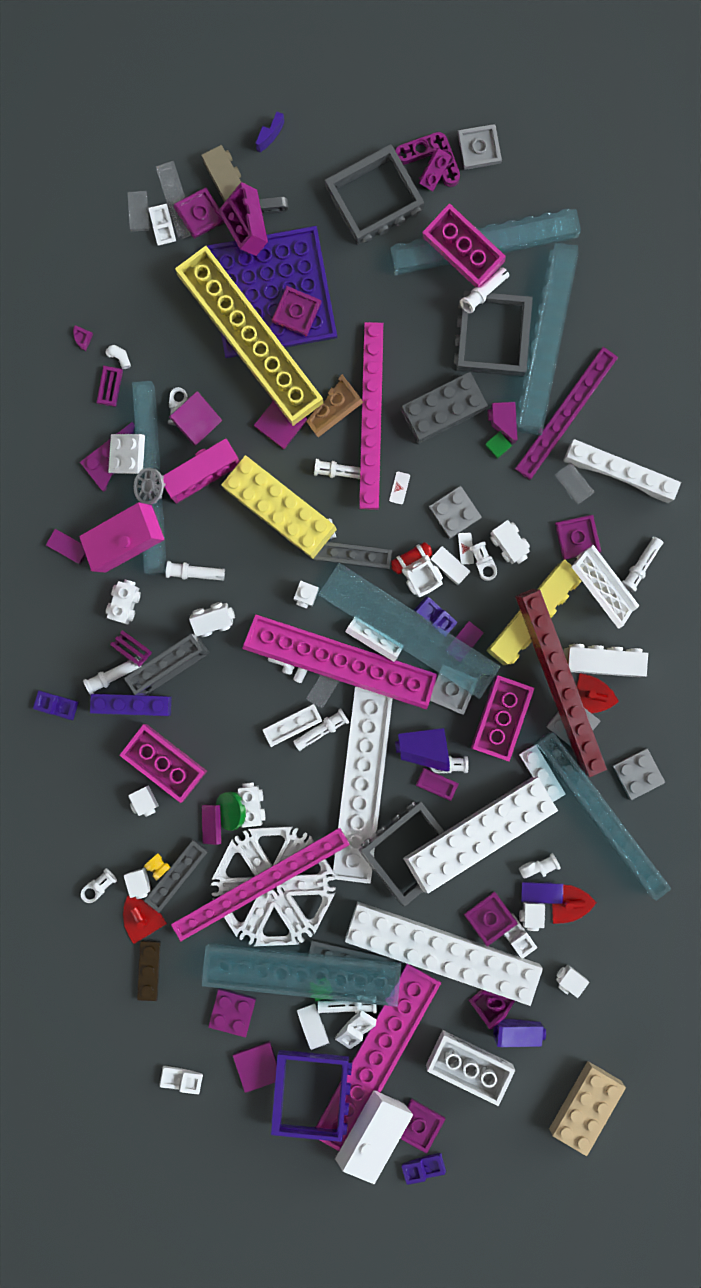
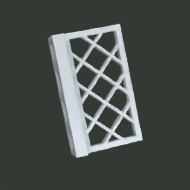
[572,545,639,629]

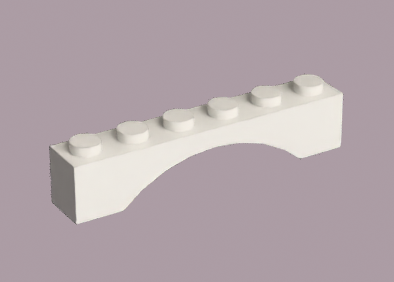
[563,439,681,504]

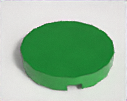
[216,792,246,831]

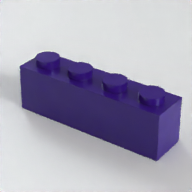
[90,694,172,716]

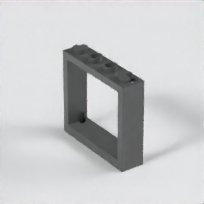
[325,144,424,245]
[454,291,533,377]
[124,634,210,696]
[358,801,444,907]

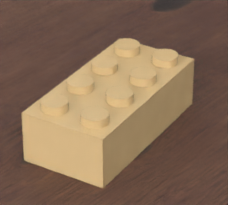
[549,1061,626,1156]

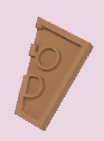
[306,374,364,437]

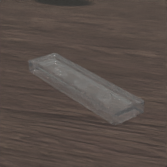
[156,161,191,239]

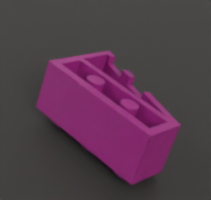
[218,182,268,256]

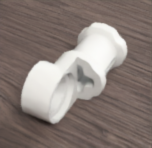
[168,387,188,426]
[469,542,497,581]
[429,756,468,773]
[519,853,561,878]
[81,868,117,903]

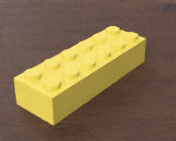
[221,455,337,559]
[486,560,581,666]

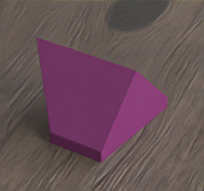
[469,989,515,1030]

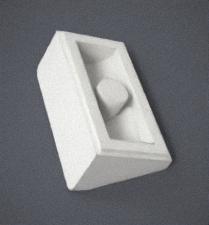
[430,546,470,586]

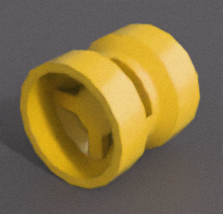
[144,853,171,881]

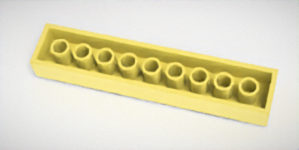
[175,246,323,426]

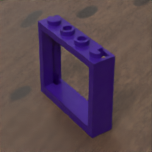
[271,1050,352,1142]

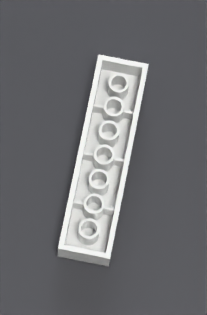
[403,777,558,893]

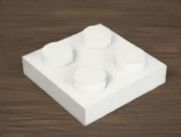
[109,434,145,474]

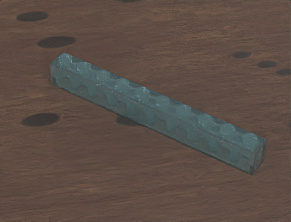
[390,208,581,275]
[516,243,579,435]
[132,381,166,575]
[535,732,671,901]

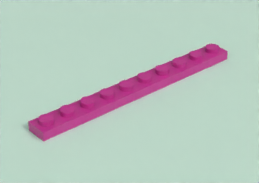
[359,322,384,510]
[171,828,350,942]

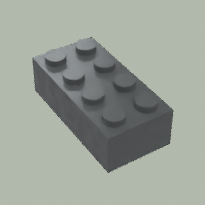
[401,372,488,444]

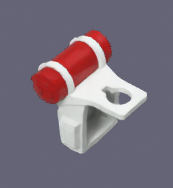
[391,542,443,597]

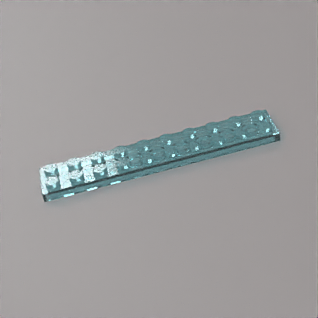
[318,563,501,699]

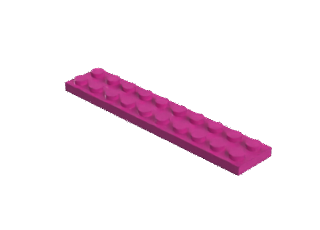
[243,615,437,710]
[316,963,441,1151]

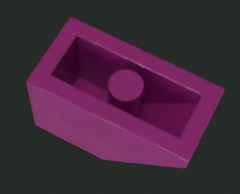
[487,402,518,444]

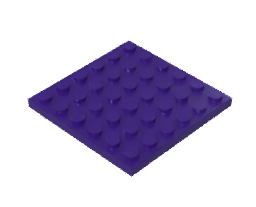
[207,226,337,358]

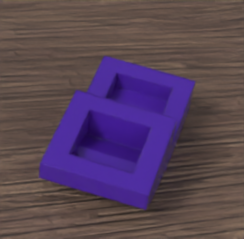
[256,111,284,153]
[414,596,458,637]
[33,690,79,720]
[521,882,563,904]
[402,1153,446,1185]

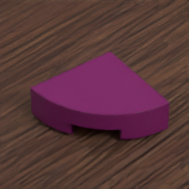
[73,325,93,351]

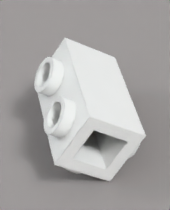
[490,520,530,564]
[106,580,141,624]
[189,602,235,637]
[236,783,265,828]

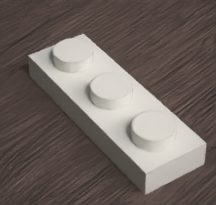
[345,617,404,662]
[263,704,322,747]
[519,745,566,802]

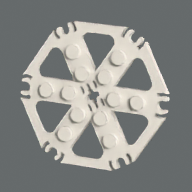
[211,826,336,946]

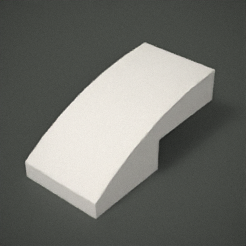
[148,204,176,246]
[504,913,537,959]
[297,1004,329,1050]
[335,1010,376,1049]
[159,1065,203,1094]

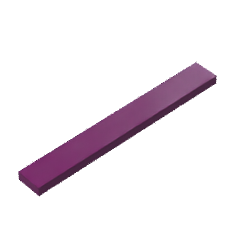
[515,347,618,480]

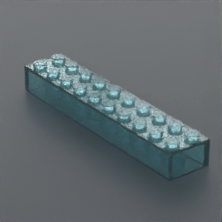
[202,943,401,1007]

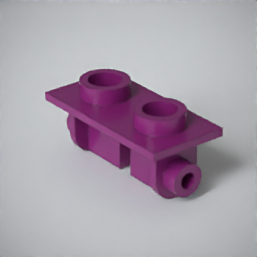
[419,148,452,191]

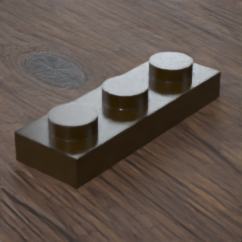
[137,940,161,1001]

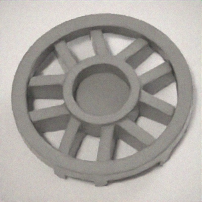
[134,468,166,504]

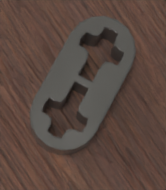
[259,197,289,215]

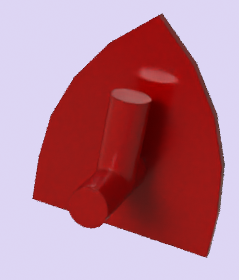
[577,673,619,713]
[552,885,597,924]
[123,895,167,944]

